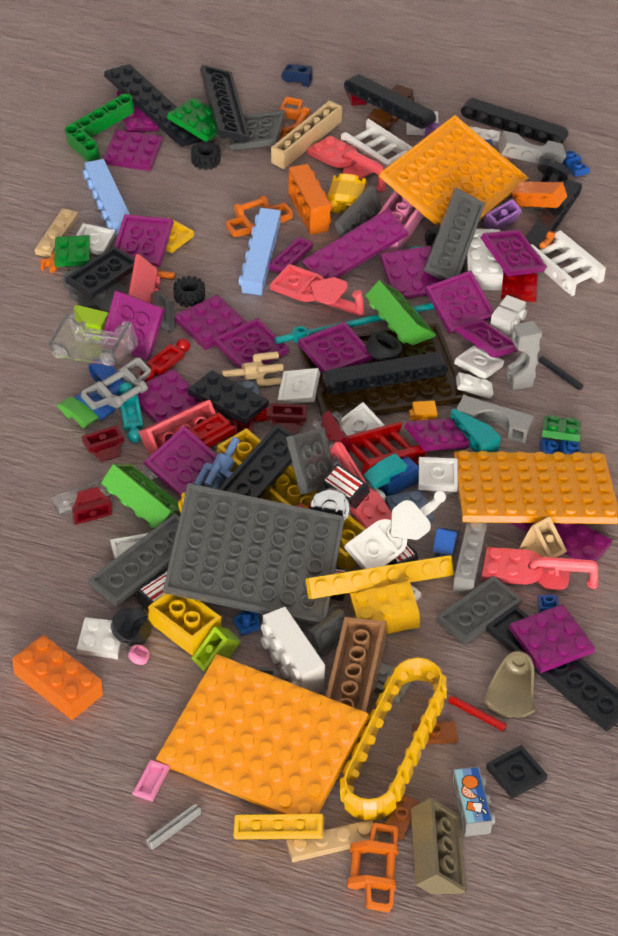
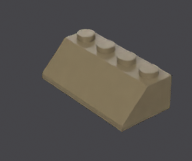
[411,798,466,894]

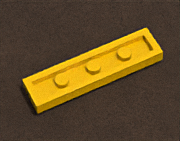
[233,814,324,839]

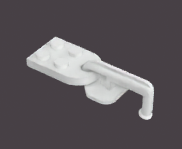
[344,491,446,569]

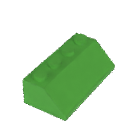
[365,280,436,345]
[101,464,181,529]

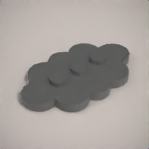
[63,265,126,313]

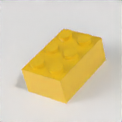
[350,581,420,634]
[148,594,221,656]

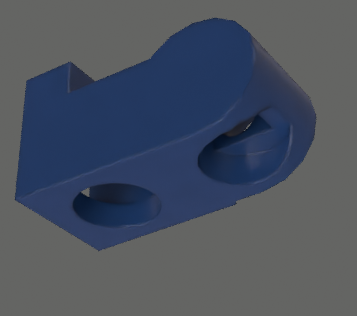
[281,64,313,88]

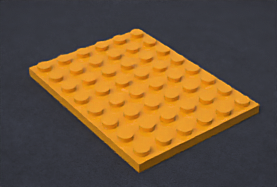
[379,115,529,225]
[453,451,618,524]
[156,654,369,814]

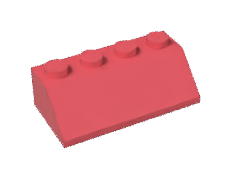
[129,254,161,303]
[138,400,216,455]

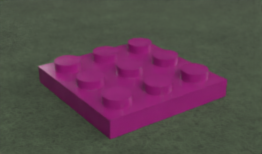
[103,130,163,171]
[114,214,174,267]
[480,229,547,276]
[380,245,442,299]
[425,271,494,334]
[101,290,165,361]
[175,295,248,350]
[213,318,289,369]
[298,322,373,373]
[137,369,202,423]
[144,426,217,498]
[509,604,595,673]

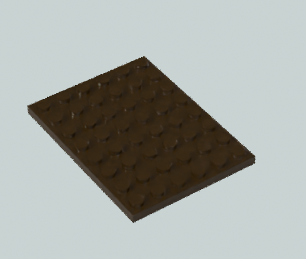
[299,323,468,421]

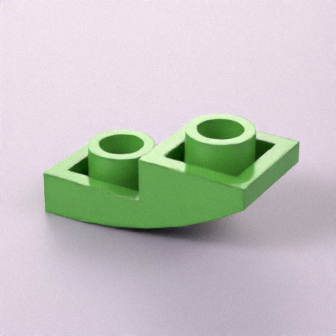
[57,396,99,429]

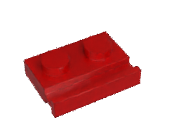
[189,413,236,448]

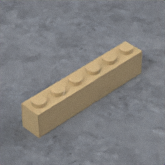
[271,101,342,169]

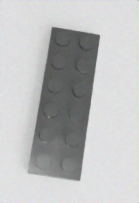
[423,188,486,281]
[88,514,180,607]

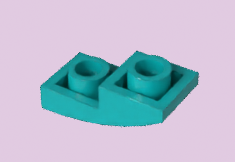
[363,453,407,489]

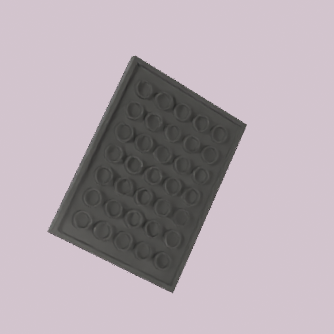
[163,483,345,625]

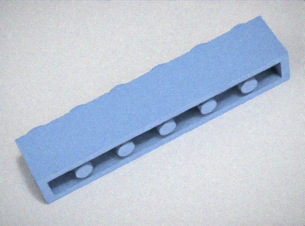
[82,159,130,236]
[239,208,281,296]

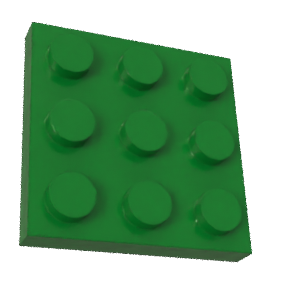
[167,98,217,142]

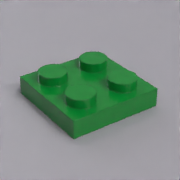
[54,235,90,267]
[542,415,581,442]

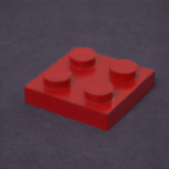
[501,271,538,302]

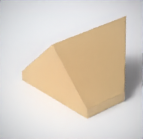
[519,516,567,558]

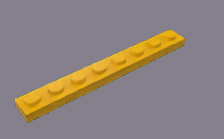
[305,555,454,599]

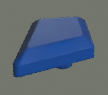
[233,610,260,636]

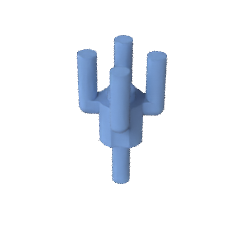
[194,437,240,489]

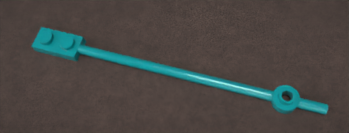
[274,303,435,344]

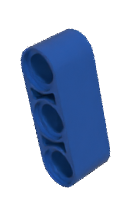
[88,358,124,396]

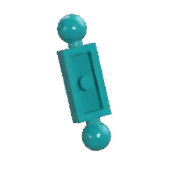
[119,382,143,443]

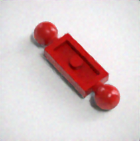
[140,338,190,382]

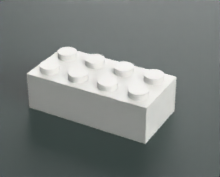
[465,228,503,291]
[261,607,325,694]

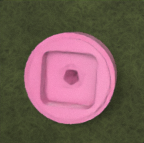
[128,645,150,665]

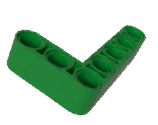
[65,94,135,162]

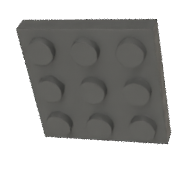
[230,110,286,150]
[286,427,334,495]

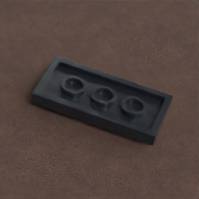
[65,246,135,299]
[188,370,269,425]

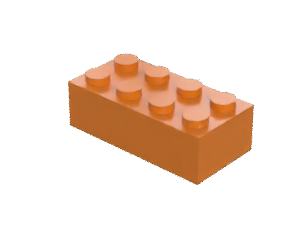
[288,164,332,235]
[12,634,103,720]

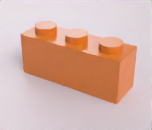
[511,181,568,208]

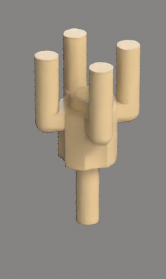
[221,352,283,387]

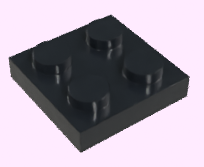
[486,745,548,799]

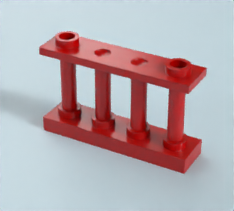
[346,422,427,476]

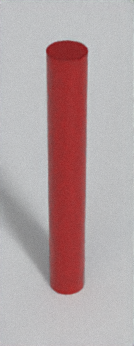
[448,695,507,732]

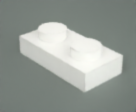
[470,127,501,146]
[456,372,494,399]

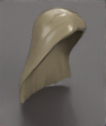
[485,651,536,718]

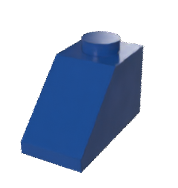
[433,527,460,557]

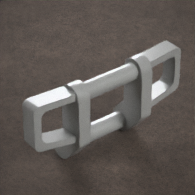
[81,358,151,410]

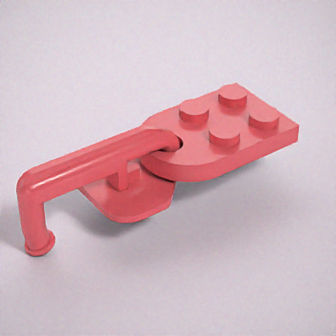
[307,136,386,192]
[270,264,364,316]
[330,442,392,532]
[482,547,598,590]

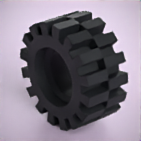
[191,141,221,170]
[173,276,205,307]

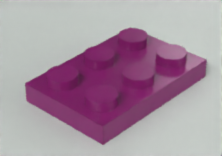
[457,320,518,358]
[405,419,470,451]

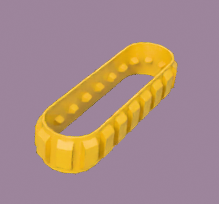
[340,657,447,821]

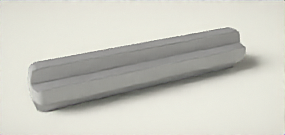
[145,803,201,850]

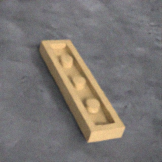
[35,208,79,258]
[286,820,378,862]

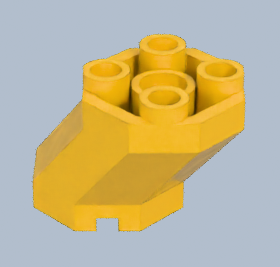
[327,174,368,213]

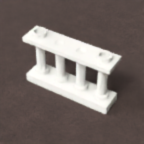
[341,119,413,169]
[531,230,606,296]

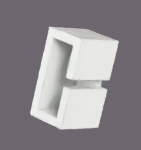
[490,295,527,336]

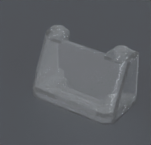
[48,313,138,366]

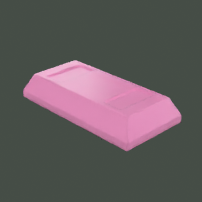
[132,760,170,801]

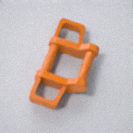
[278,97,311,141]
[226,195,293,237]
[347,823,398,912]

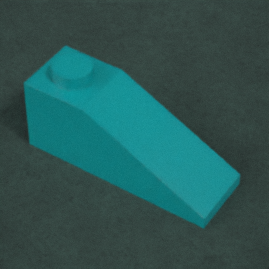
[450,409,501,452]

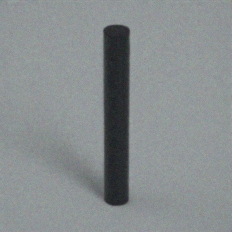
[538,356,583,390]

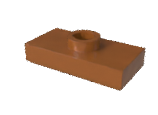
[412,721,458,745]
[384,795,420,840]

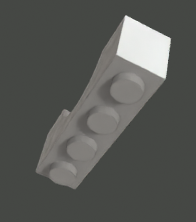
[497,131,566,164]
[506,321,542,391]
[456,395,534,444]
[453,522,487,595]

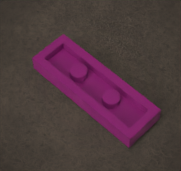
[269,237,313,274]

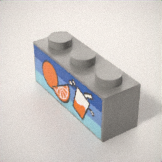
[451,766,495,837]

